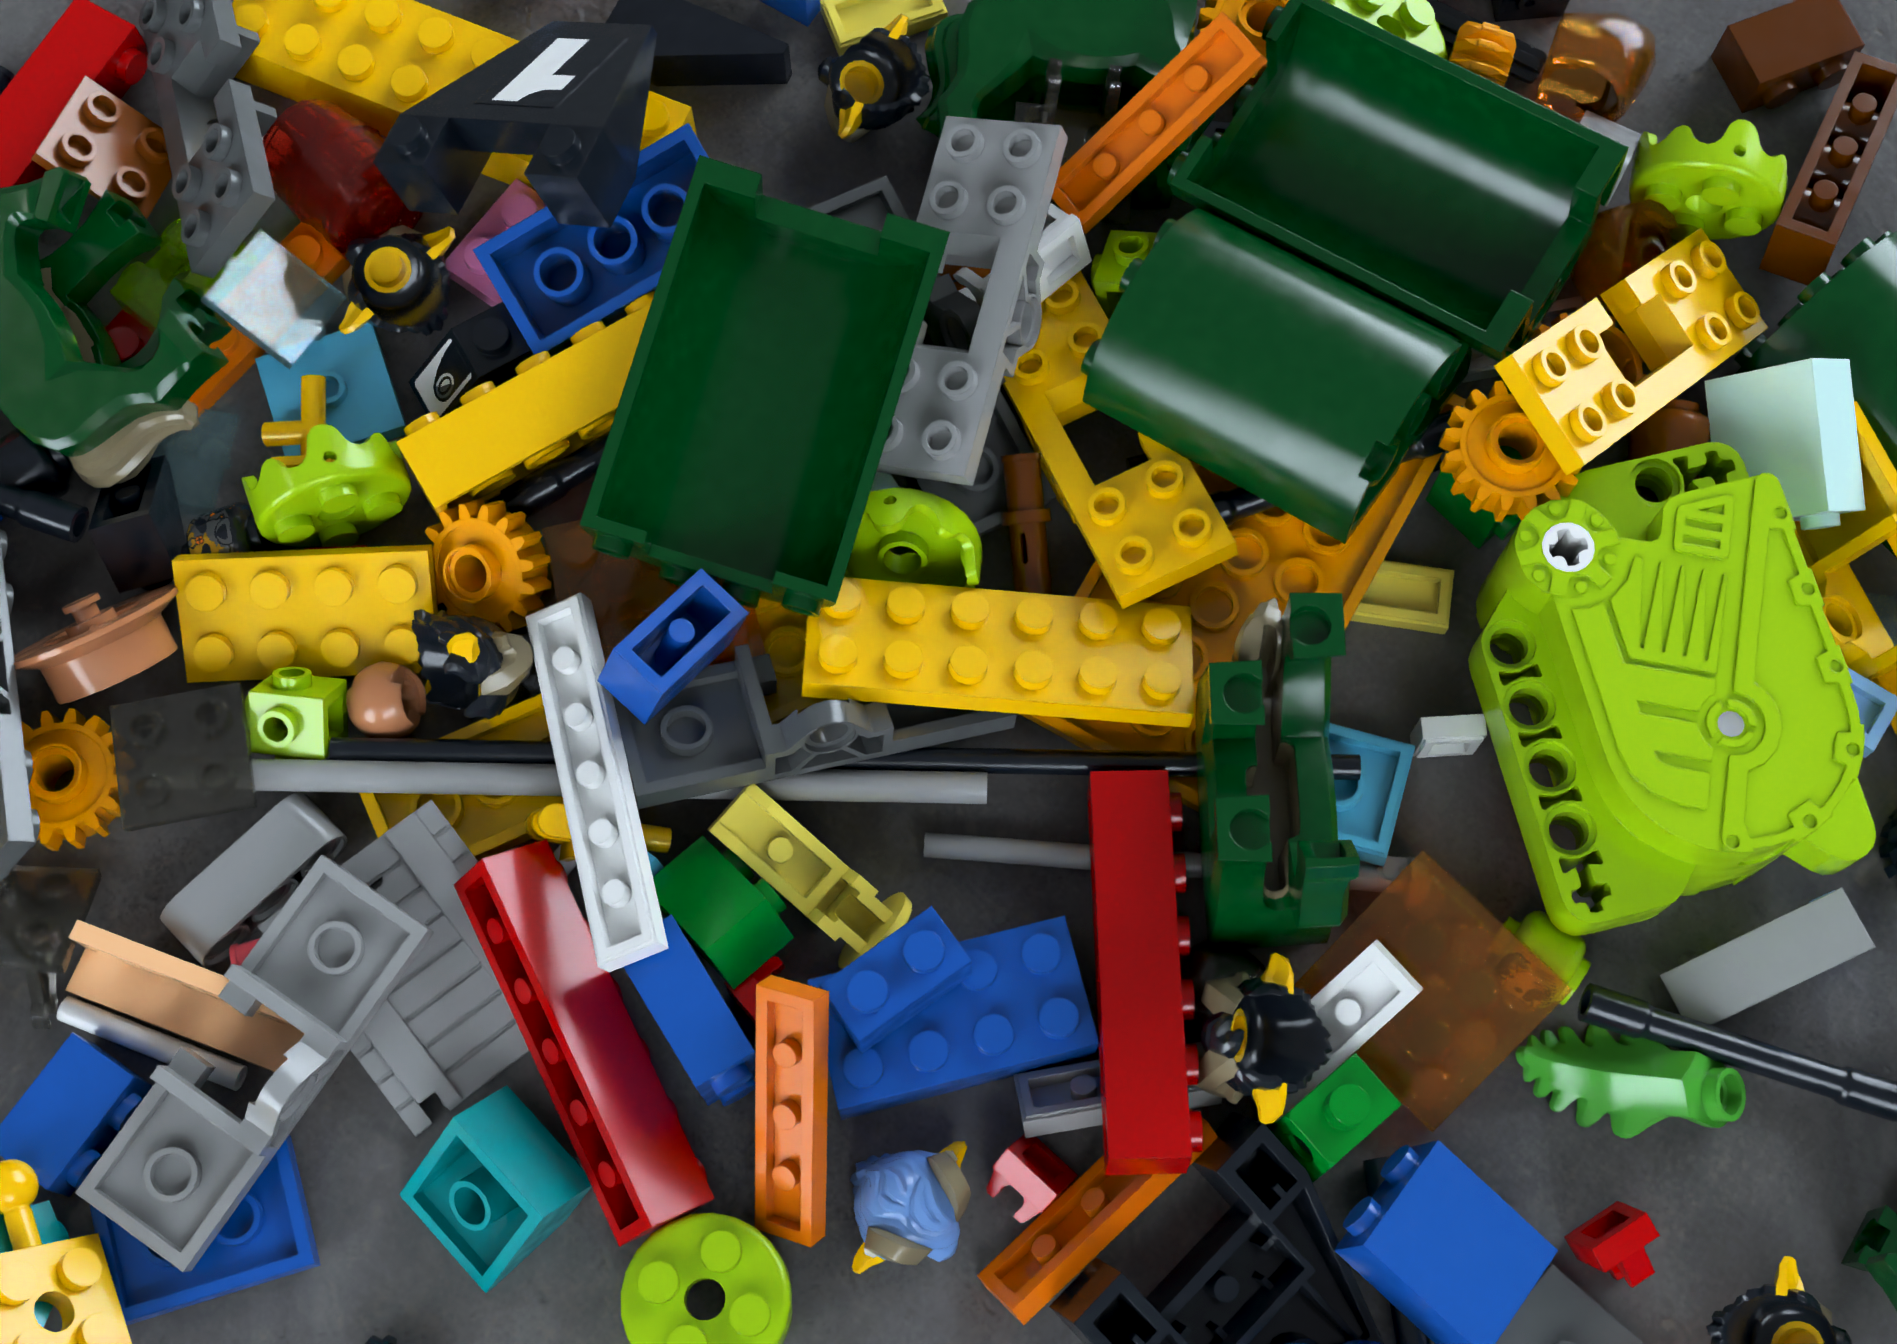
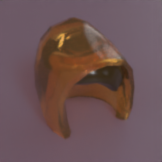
[1535,12,1656,122]

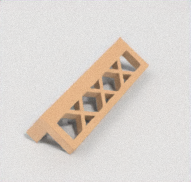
[65,919,304,1072]

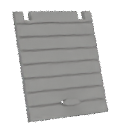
[257,800,529,1137]

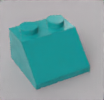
[399,1085,592,1293]

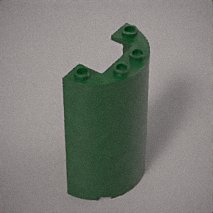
[1167,0,1629,362]
[580,155,950,617]

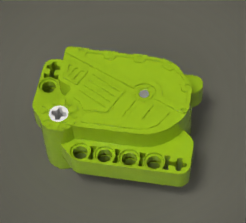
[1468,442,1876,936]

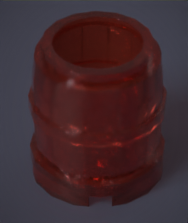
[263,99,423,260]

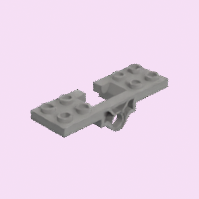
[876,116,1068,486]
[75,855,434,1272]

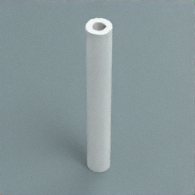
[56,996,247,1091]

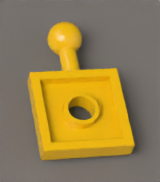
[0,1159,132,1344]

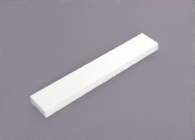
[525,592,669,972]

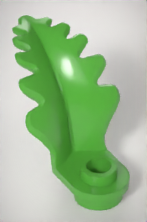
[1515,1024,1746,1139]

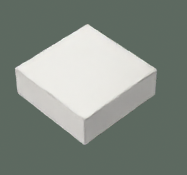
[1410,714,1487,758]

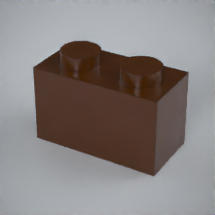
[1711,0,1865,113]

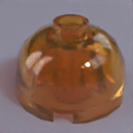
[1570,199,1679,323]

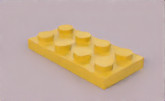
[172,544,438,683]

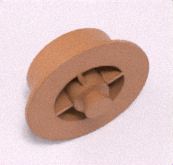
[14,584,179,704]

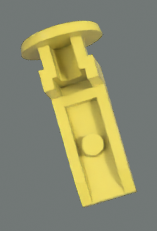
[707,784,912,969]

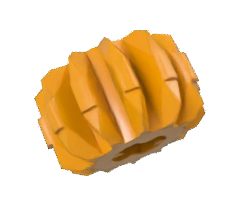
[1448,21,1517,87]

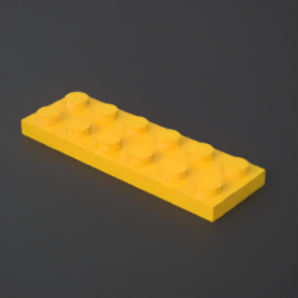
[801,577,1194,728]

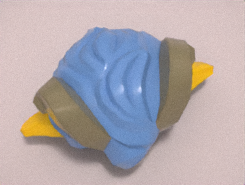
[850,1141,971,1274]

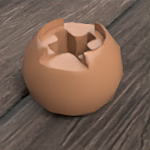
[346,661,426,738]

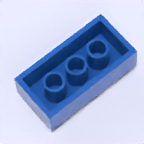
[473,123,709,357]
[807,915,1100,1120]

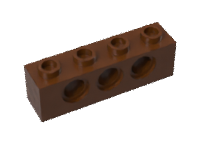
[1759,51,1897,286]

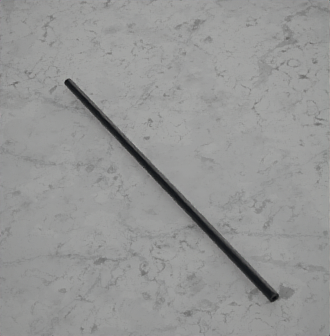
[329,737,1361,780]

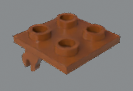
[31,75,172,219]

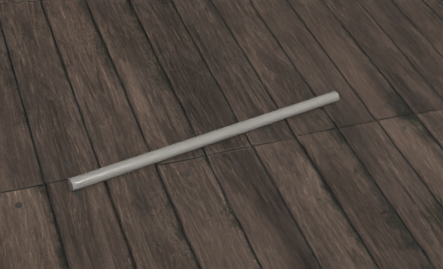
[144,757,987,804]

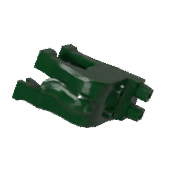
[916,0,1216,209]

